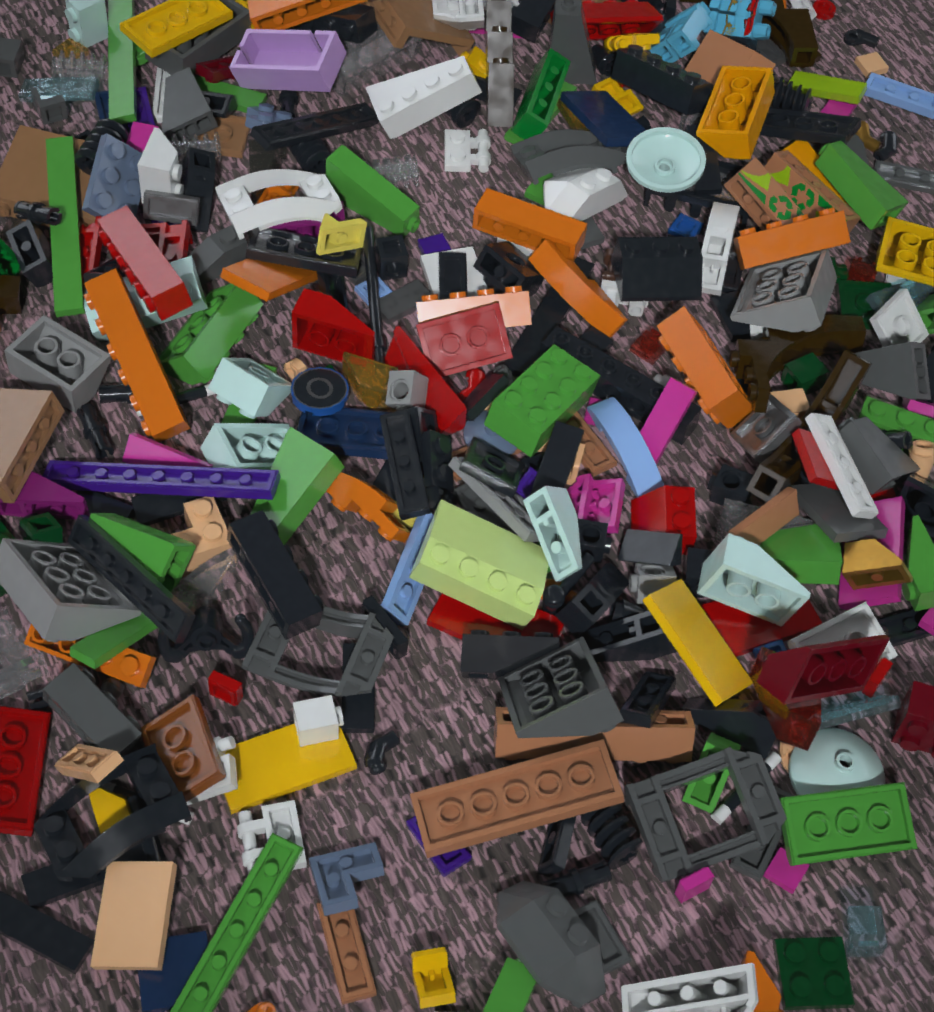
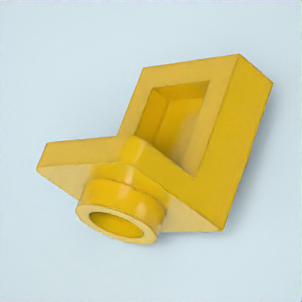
[459,45,486,79]
[411,947,456,1009]

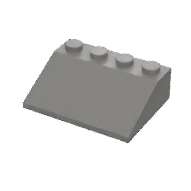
[730,248,837,332]
[0,538,141,643]

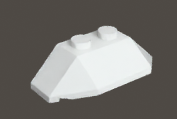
[432,0,485,30]
[543,168,628,221]
[621,963,759,1012]

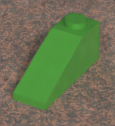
[902,515,934,612]

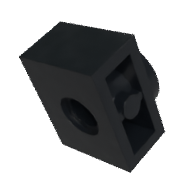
[473,241,544,297]

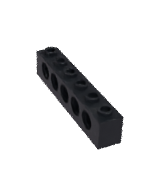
[539,326,702,445]

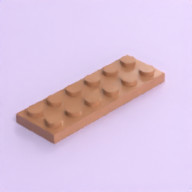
[410,739,624,858]

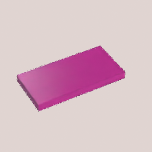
[838,496,905,610]

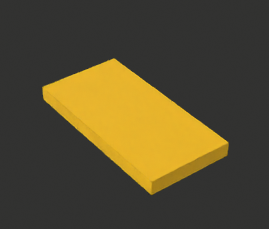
[120,0,233,58]
[643,579,753,707]
[224,723,357,815]

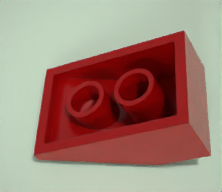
[292,288,375,371]

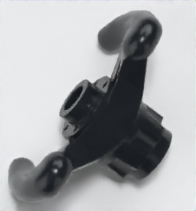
[157,606,254,663]

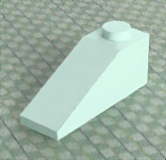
[523,486,582,582]

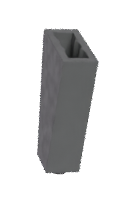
[549,0,596,85]

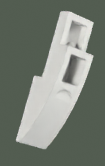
[701,202,740,296]

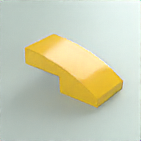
[591,77,644,116]

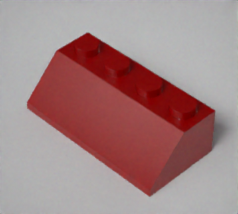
[550,0,664,41]

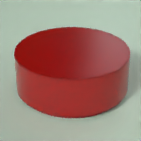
[813,0,836,20]

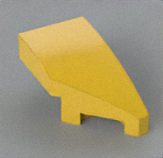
[89,787,132,834]

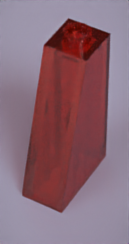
[749,646,821,751]

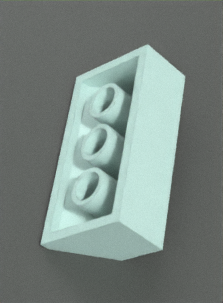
[84,255,208,342]

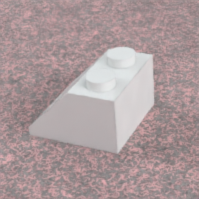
[137,127,184,204]

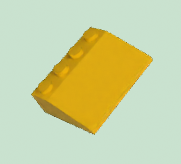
[875,216,934,286]

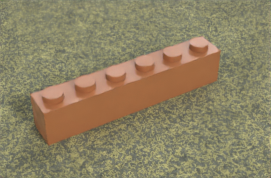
[493,707,696,764]

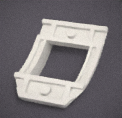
[215,169,343,240]

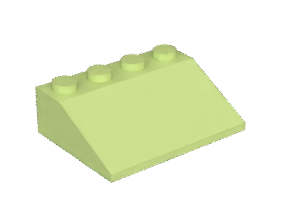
[409,499,549,630]

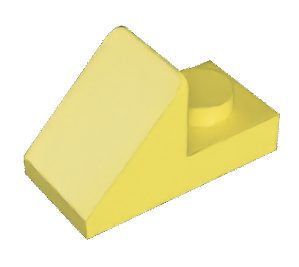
[316,213,367,256]

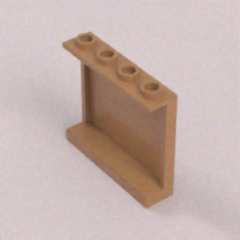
[364,0,475,56]
[0,125,96,227]
[0,388,65,504]

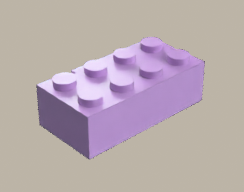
[229,29,347,92]

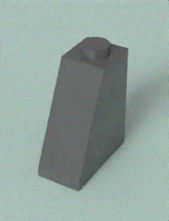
[162,67,218,147]
[854,342,931,401]
[838,417,920,495]

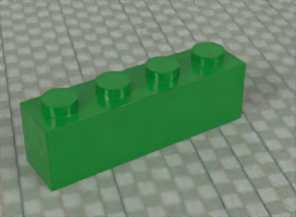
[511,48,571,140]

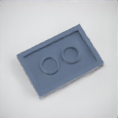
[82,133,142,217]

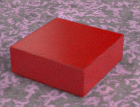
[862,658,893,698]
[208,670,243,706]

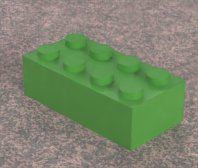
[484,344,601,457]

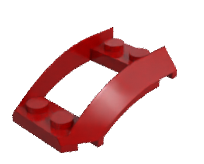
[80,216,193,286]

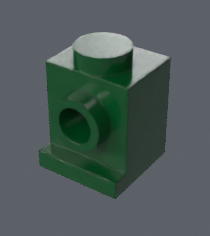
[20,512,63,543]

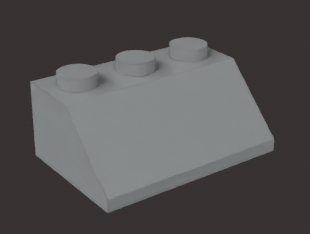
[4,315,111,414]

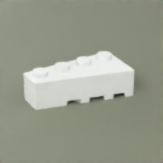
[365,56,482,139]

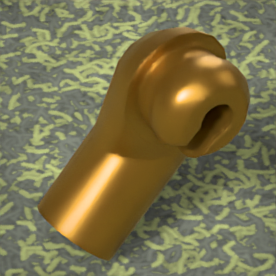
[856,120,881,152]

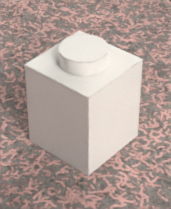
[293,695,344,747]

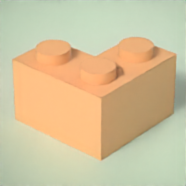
[171,497,234,577]

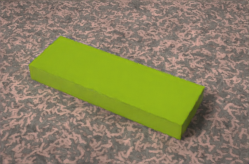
[787,70,867,105]

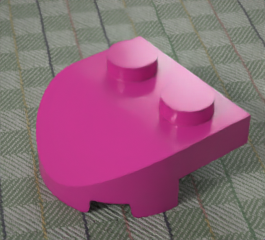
[567,473,626,534]

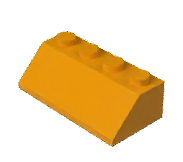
[696,66,775,160]

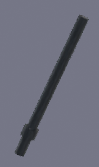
[363,226,387,370]

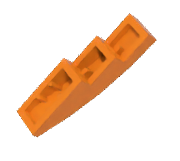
[528,240,628,338]

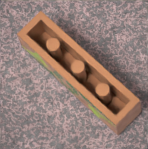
[765,150,861,233]
[724,157,805,258]

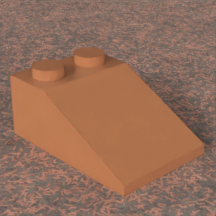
[684,29,776,85]

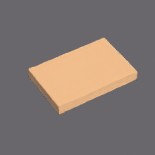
[90,861,177,971]

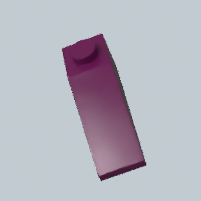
[0,471,90,520]

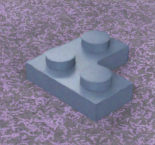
[245,103,293,129]
[309,842,384,916]

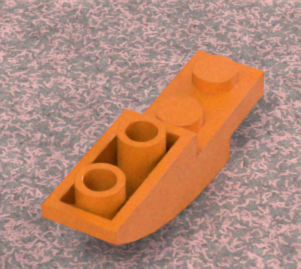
[325,472,410,543]
[24,624,157,688]

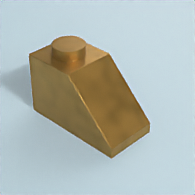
[842,539,913,590]

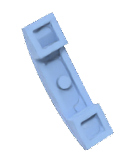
[587,397,664,497]

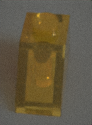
[342,352,398,409]

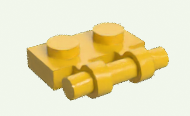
[604,33,660,51]

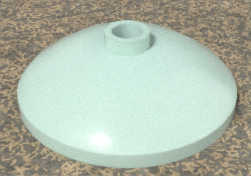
[626,127,706,193]
[788,728,885,795]

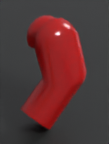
[456,368,486,401]

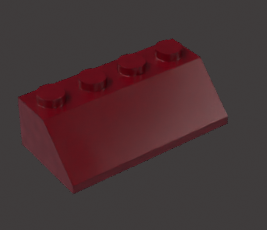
[756,635,890,705]

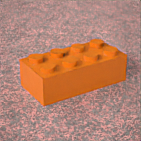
[657,306,754,429]

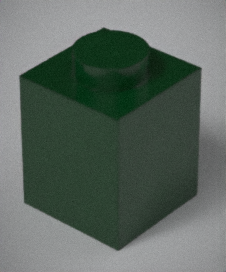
[780,352,829,395]

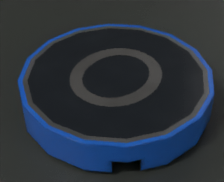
[291,367,349,417]

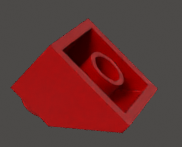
[630,485,697,555]

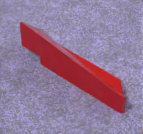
[385,325,467,436]

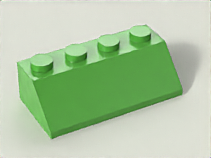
[159,283,264,385]
[858,393,934,465]

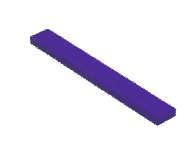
[42,460,280,500]

